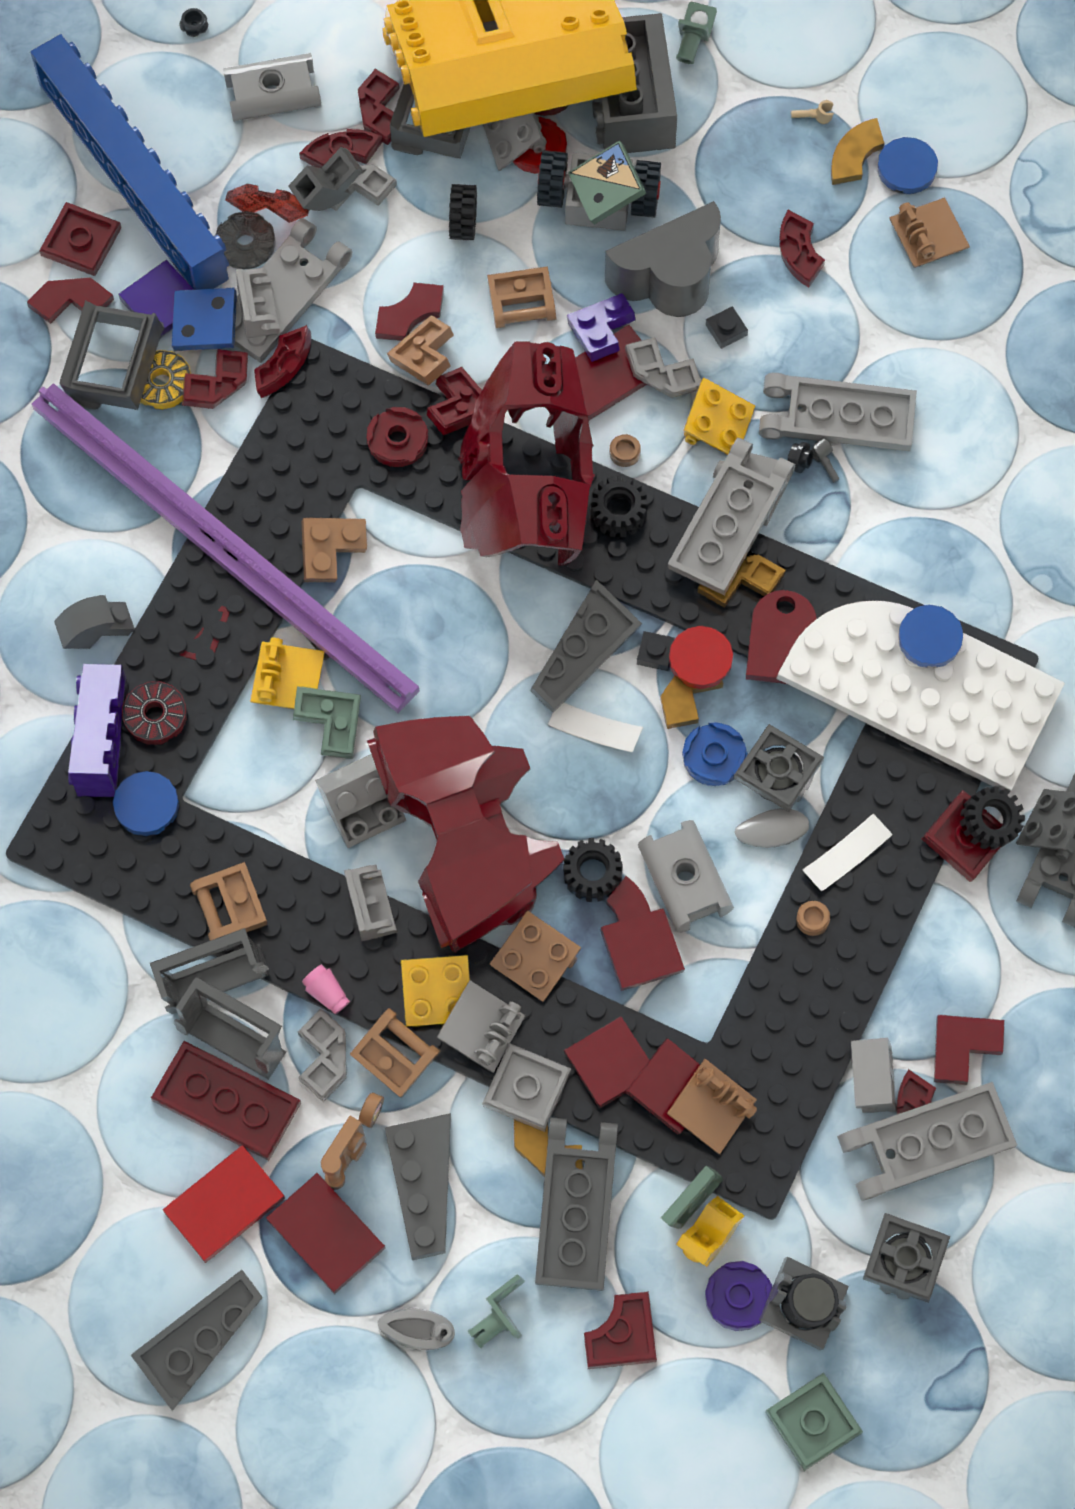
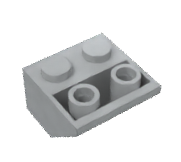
[315,754,407,848]

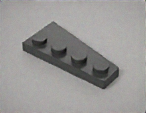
[530,580,642,713]
[385,1113,451,1261]
[131,1270,263,1411]

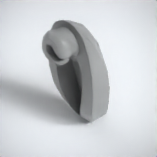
[735,808,809,848]
[377,1308,455,1350]

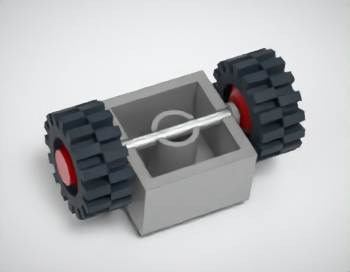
[537,150,661,231]

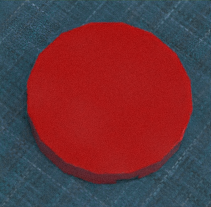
[669,626,733,689]

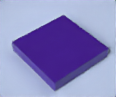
[118,259,194,337]

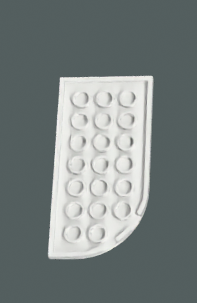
[776,601,1065,794]

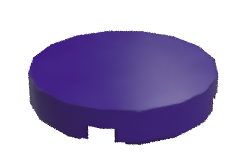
[705,1261,773,1331]

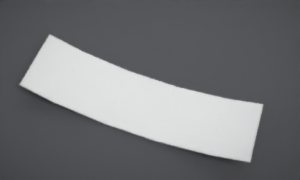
[548,703,643,752]
[803,814,893,891]

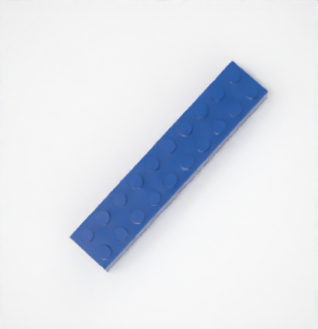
[30,34,229,290]

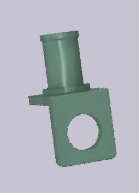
[676,1,717,64]
[468,1274,525,1348]

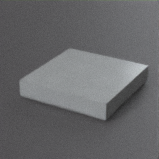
[482,1043,571,1132]

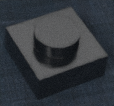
[706,306,748,349]
[637,631,675,671]

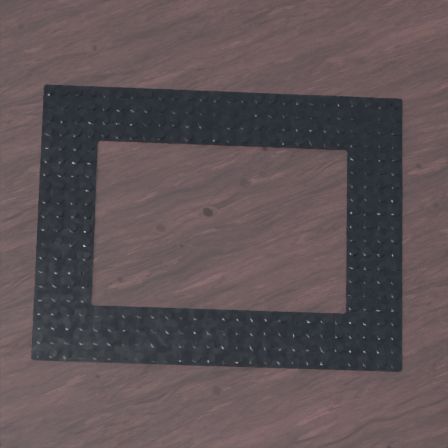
[6,339,1039,1220]

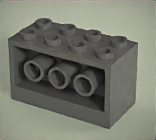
[592,13,677,153]

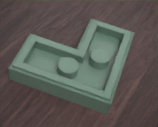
[293,686,361,759]

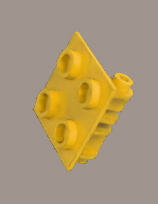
[683,377,755,455]
[250,637,325,709]
[401,955,469,1027]

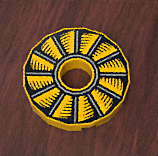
[140,350,191,410]

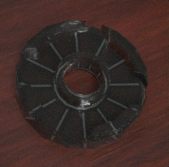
[215,211,276,269]

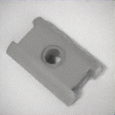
[223,53,321,121]
[638,820,734,933]

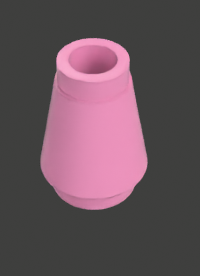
[302,964,350,1015]

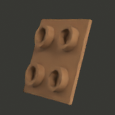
[889,197,970,268]
[489,911,581,1002]
[667,1059,757,1154]

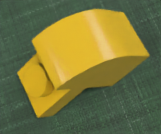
[676,1196,745,1267]

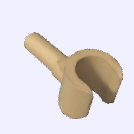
[791,100,834,124]

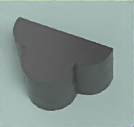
[605,201,721,317]

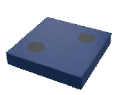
[172,287,237,351]

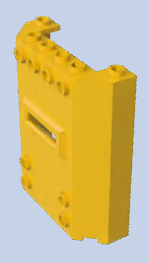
[382,0,637,137]

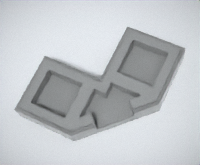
[331,164,397,211]
[625,337,701,398]
[298,1008,346,1102]

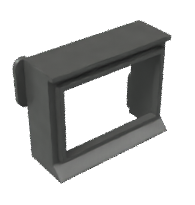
[390,84,471,159]
[59,300,164,410]
[150,928,270,1014]
[174,976,286,1080]

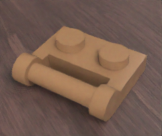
[487,266,556,328]
[190,862,268,941]
[350,1008,440,1098]
[321,1115,367,1190]

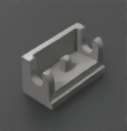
[236,268,280,338]
[344,865,397,941]
[851,1038,896,1113]

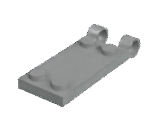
[234,218,352,363]
[759,373,917,451]
[668,438,795,595]
[837,1082,1017,1201]

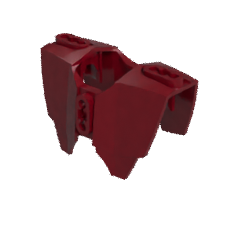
[458,341,595,565]
[367,716,564,952]

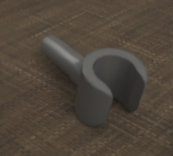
[812,438,839,483]

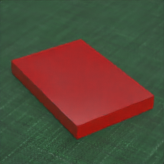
[162,1145,285,1263]

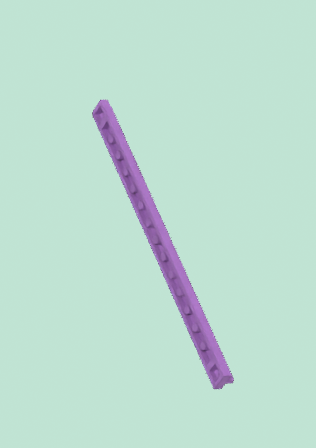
[32,383,420,713]

